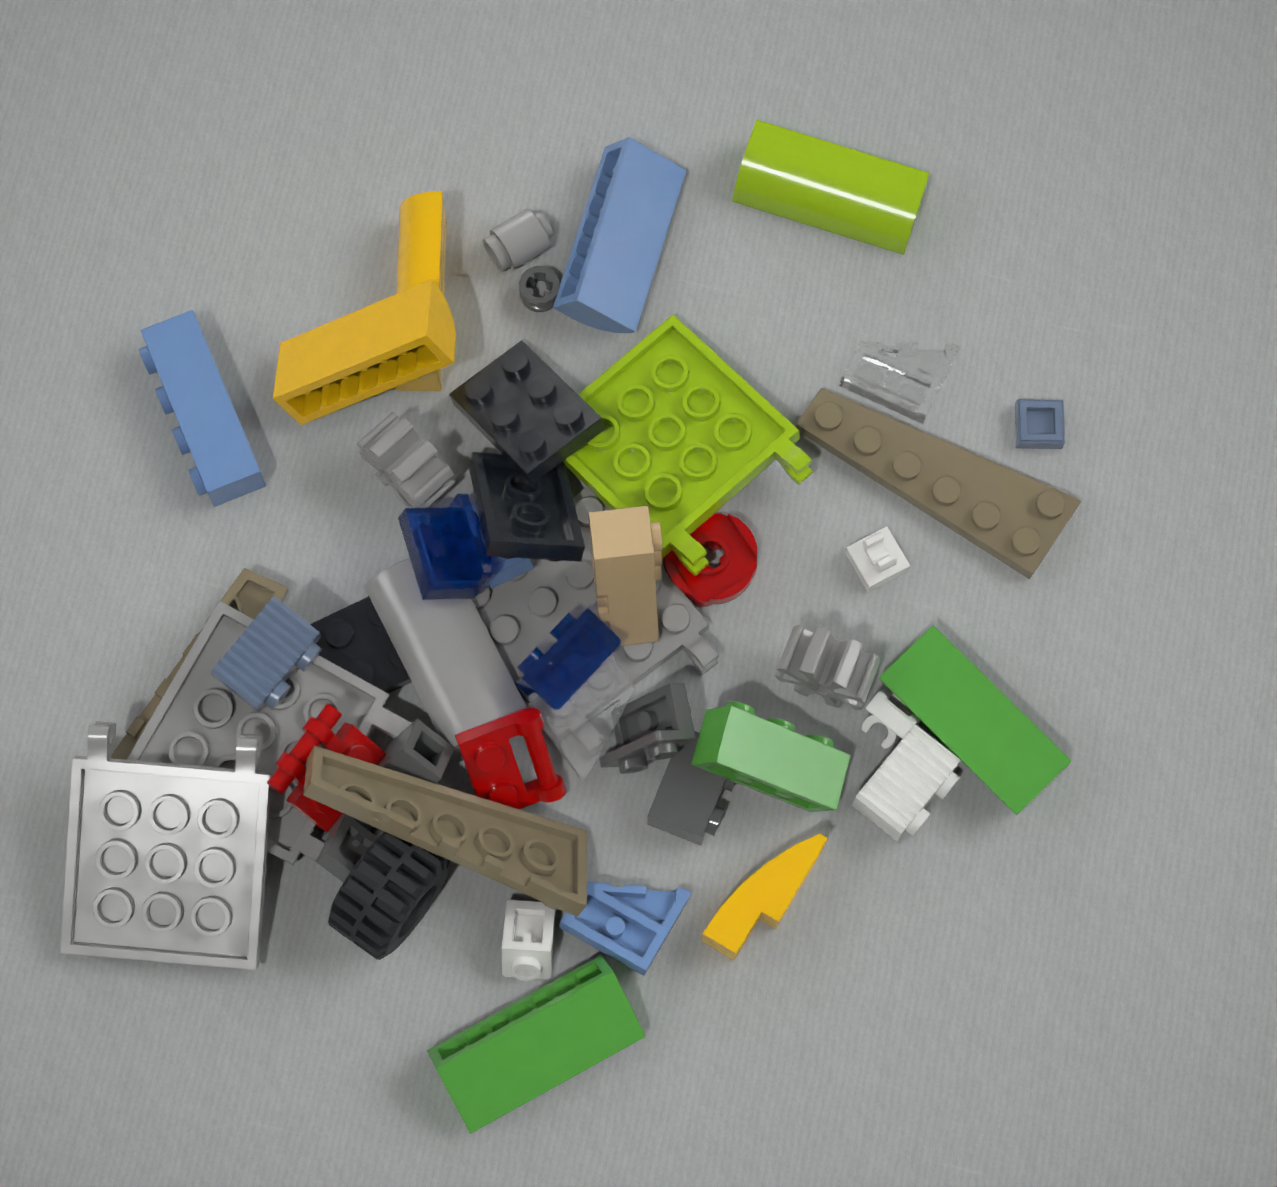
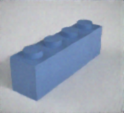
[138,310,266,507]

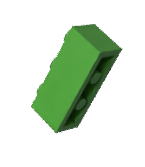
[691,701,851,812]

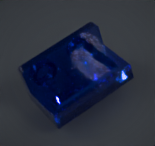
[398,494,492,600]
[514,608,621,711]

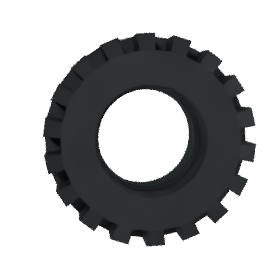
[328,832,450,960]

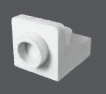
[501,900,556,981]

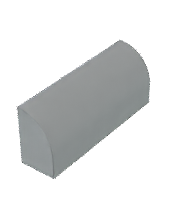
[364,547,527,750]

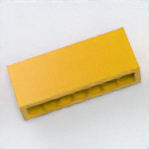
[395,191,447,391]
[273,279,456,425]

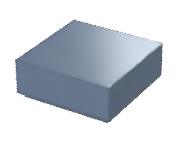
[1015,399,1065,449]

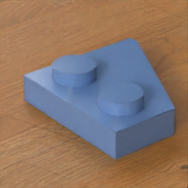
[559,881,692,976]

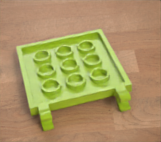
[563,314,813,576]

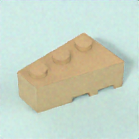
[589,506,663,648]

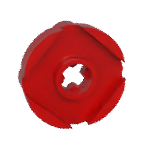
[664,513,757,607]

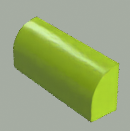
[732,119,930,255]

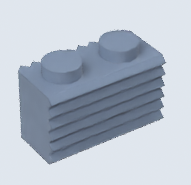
[211,596,322,713]

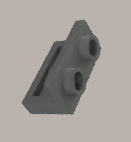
[599,683,696,774]

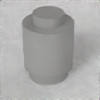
[482,208,554,272]

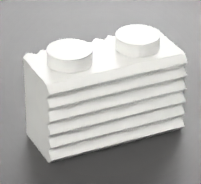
[852,724,961,841]

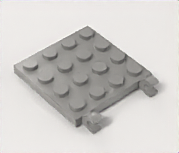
[461,487,719,759]
[127,601,411,865]
[60,721,273,970]

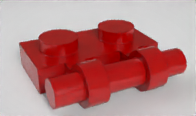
[267,704,386,832]

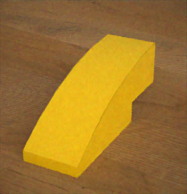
[701,833,828,961]

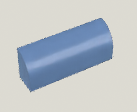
[553,137,687,333]

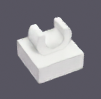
[845,526,910,592]
[861,687,921,749]

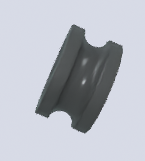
[519,266,560,312]

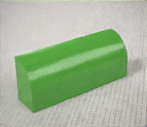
[879,625,1071,816]
[427,955,646,1134]

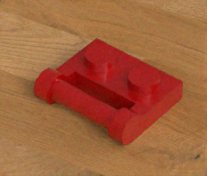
[455,708,566,809]

